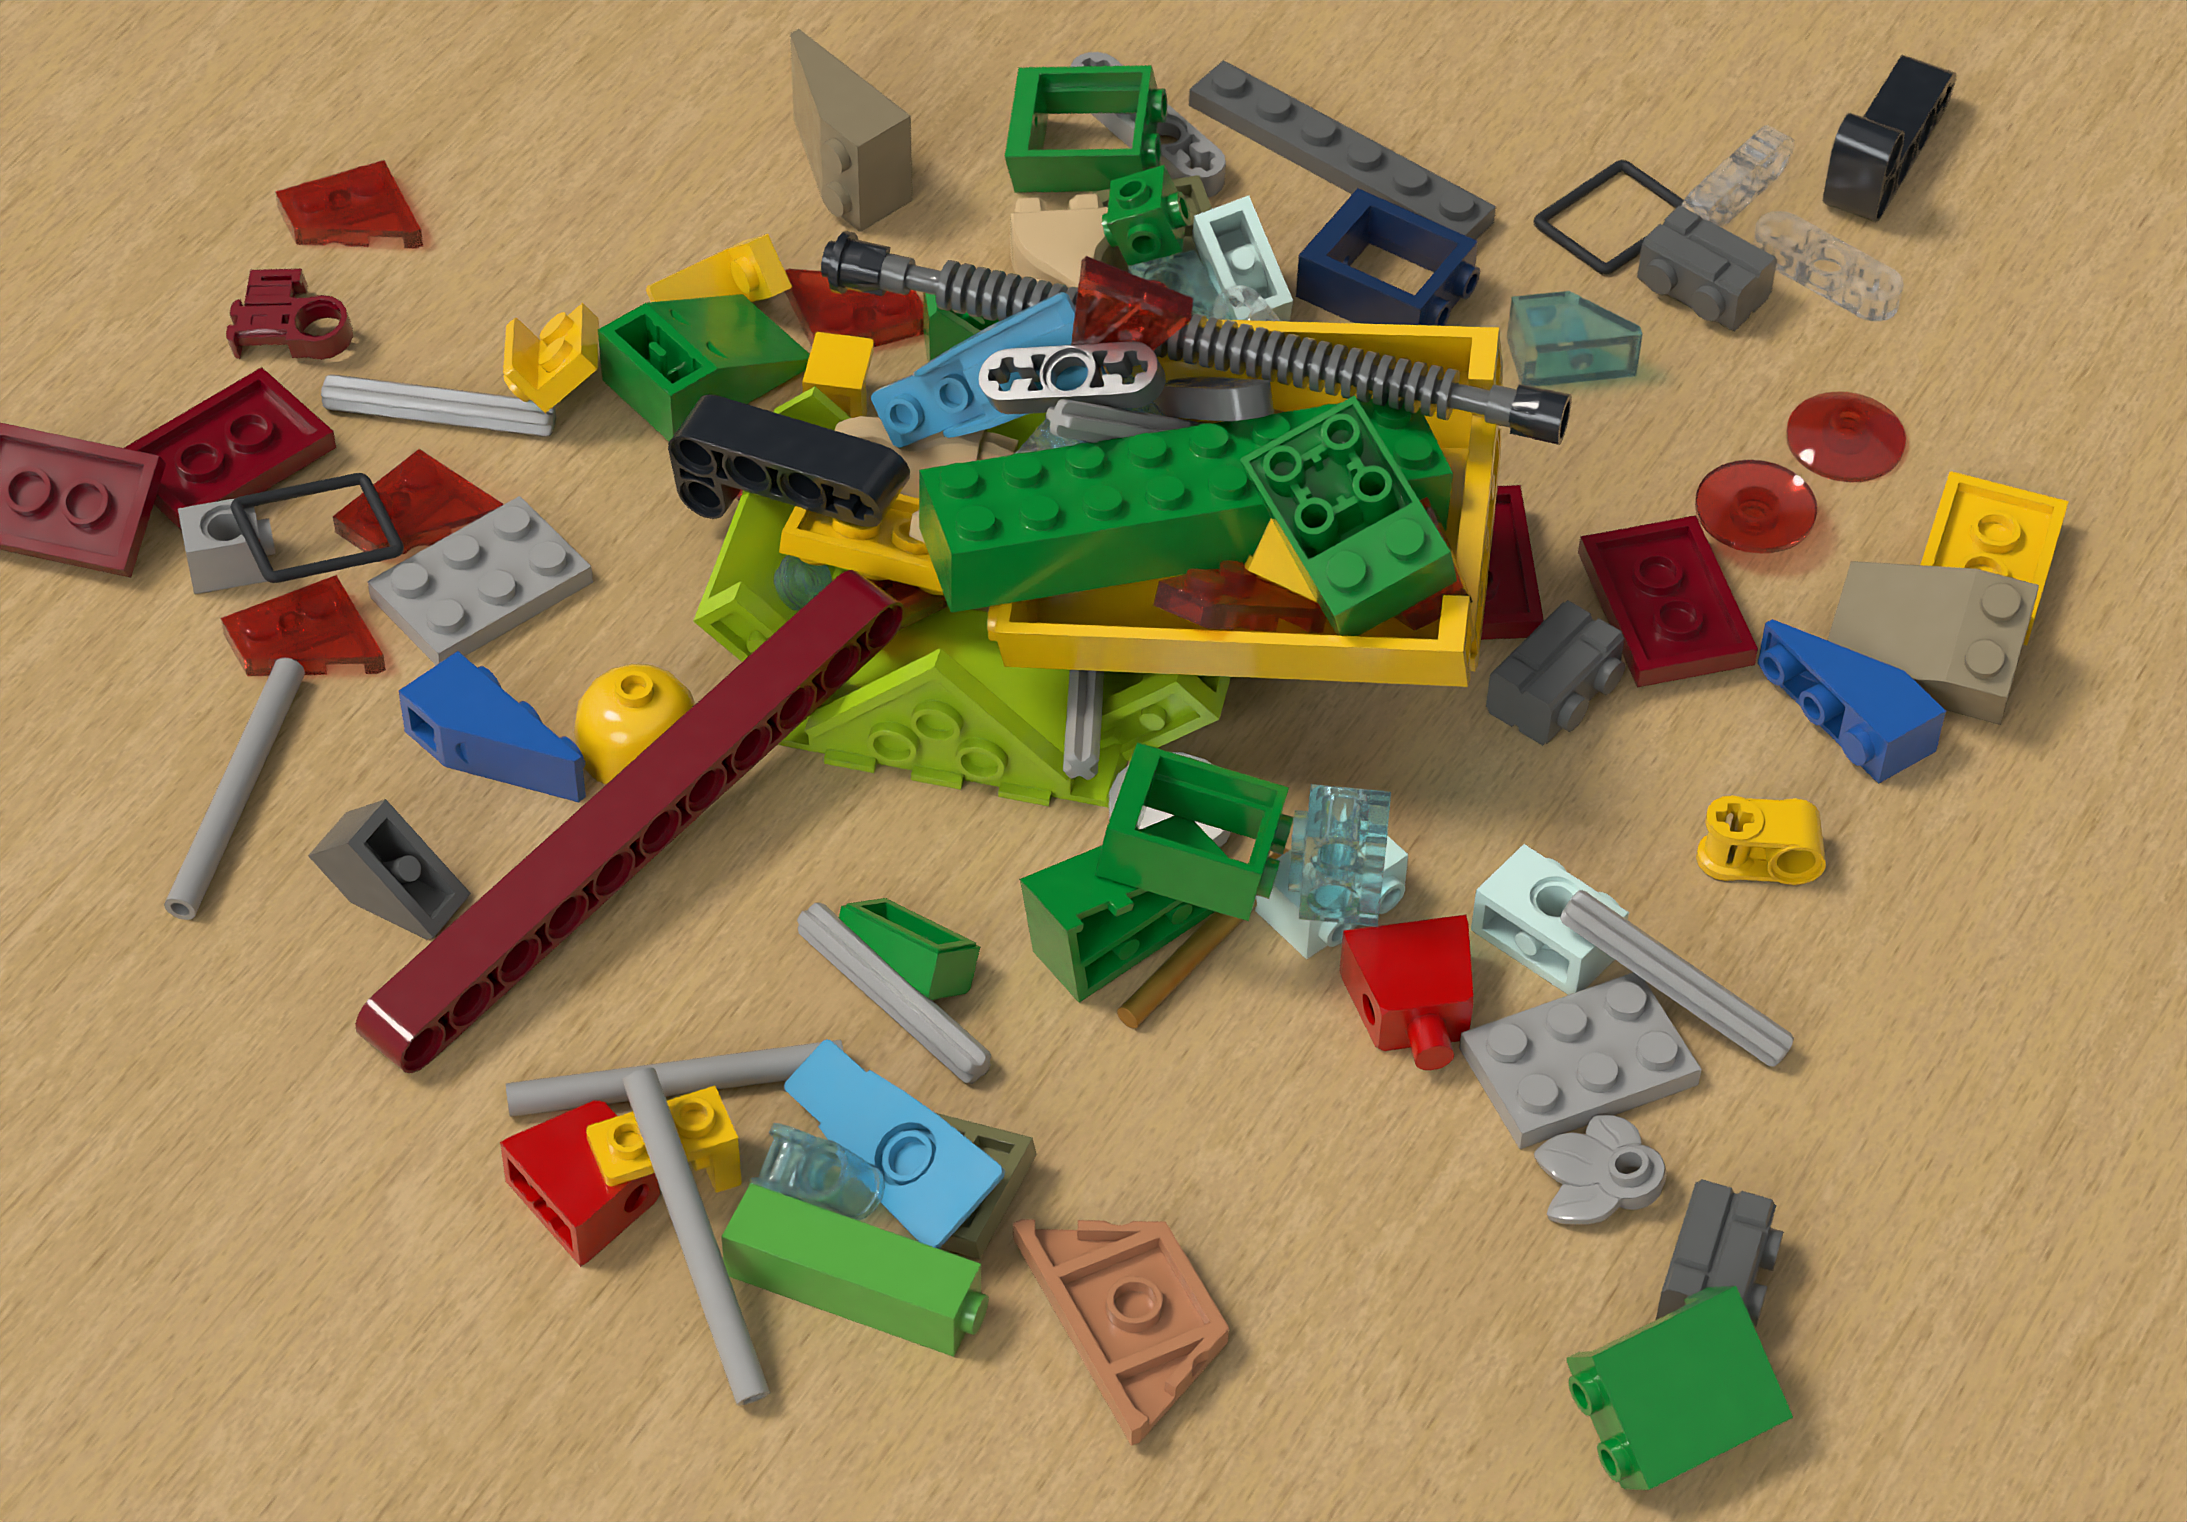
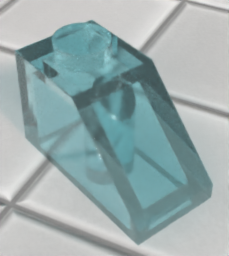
[1507,291,1643,387]

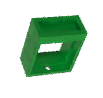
[1004,65,1168,193]
[1095,742,1294,921]

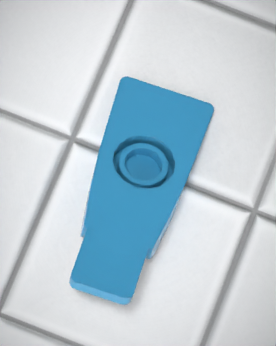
[871,292,1106,448]
[784,1040,1005,1249]

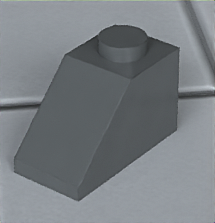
[308,799,471,940]

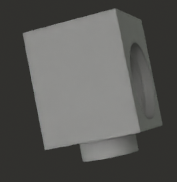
[178,499,276,594]

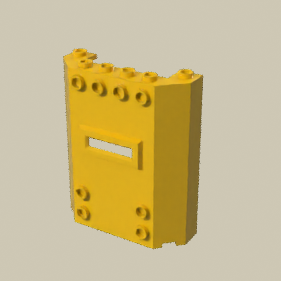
[987,319,1503,687]

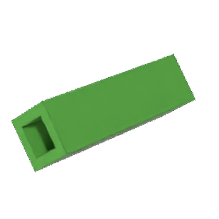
[721,1183,989,1357]

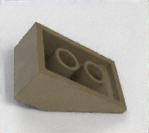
[790,29,912,232]
[1827,561,2039,725]

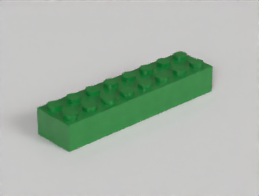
[919,398,1453,613]

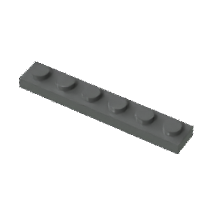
[1189,60,1496,240]

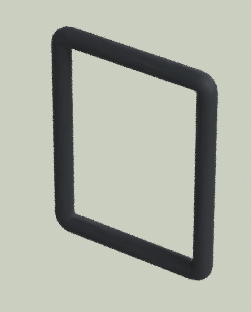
[1533,160,1694,274]
[230,473,404,583]

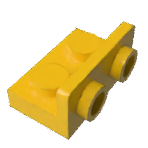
[503,303,599,414]

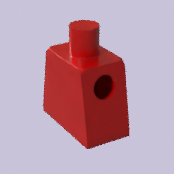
[1339,914,1474,1071]
[500,1100,660,1267]

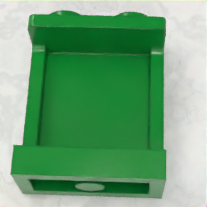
[1566,1286,1793,1490]

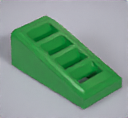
[839,898,981,1000]

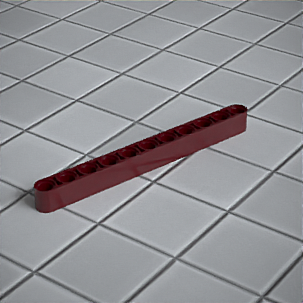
[355,570,905,1073]

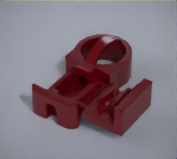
[226,268,354,360]

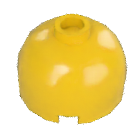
[574,664,695,784]

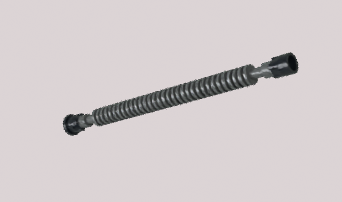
[821,231,1572,445]

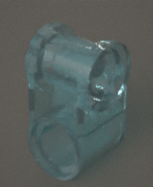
[747,1123,885,1221]

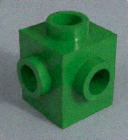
[1102,165,1191,267]

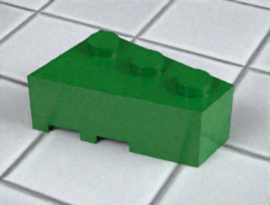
[1020,815,1229,1003]

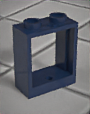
[1296,188,1480,326]

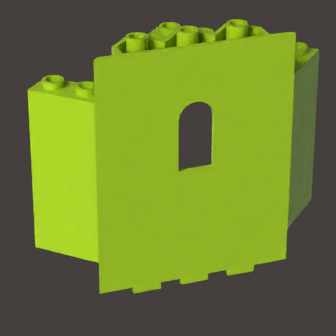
[693,386,1238,808]

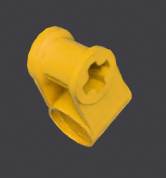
[1696,795,1826,885]

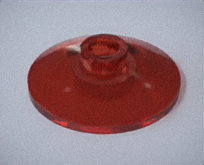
[1786,391,1906,482]
[1695,460,1817,554]

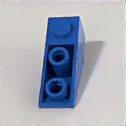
[1757,619,1946,784]
[398,651,586,802]

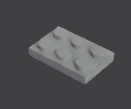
[367,496,593,665]
[1459,972,1702,1149]

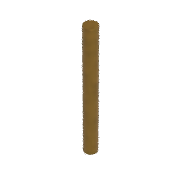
[1117,848,1289,1029]

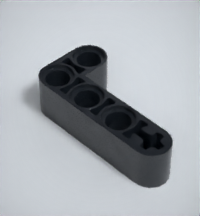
[1822,55,1957,222]
[668,394,910,528]

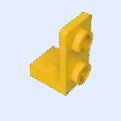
[646,234,792,302]
[586,1085,742,1193]

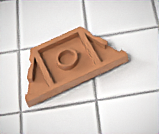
[1013,1219,1229,1446]

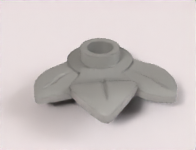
[1534,1115,1666,1224]

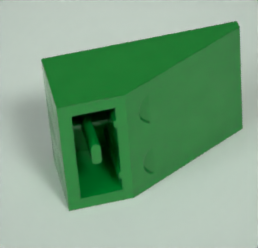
[598,294,810,441]
[1240,395,1457,636]

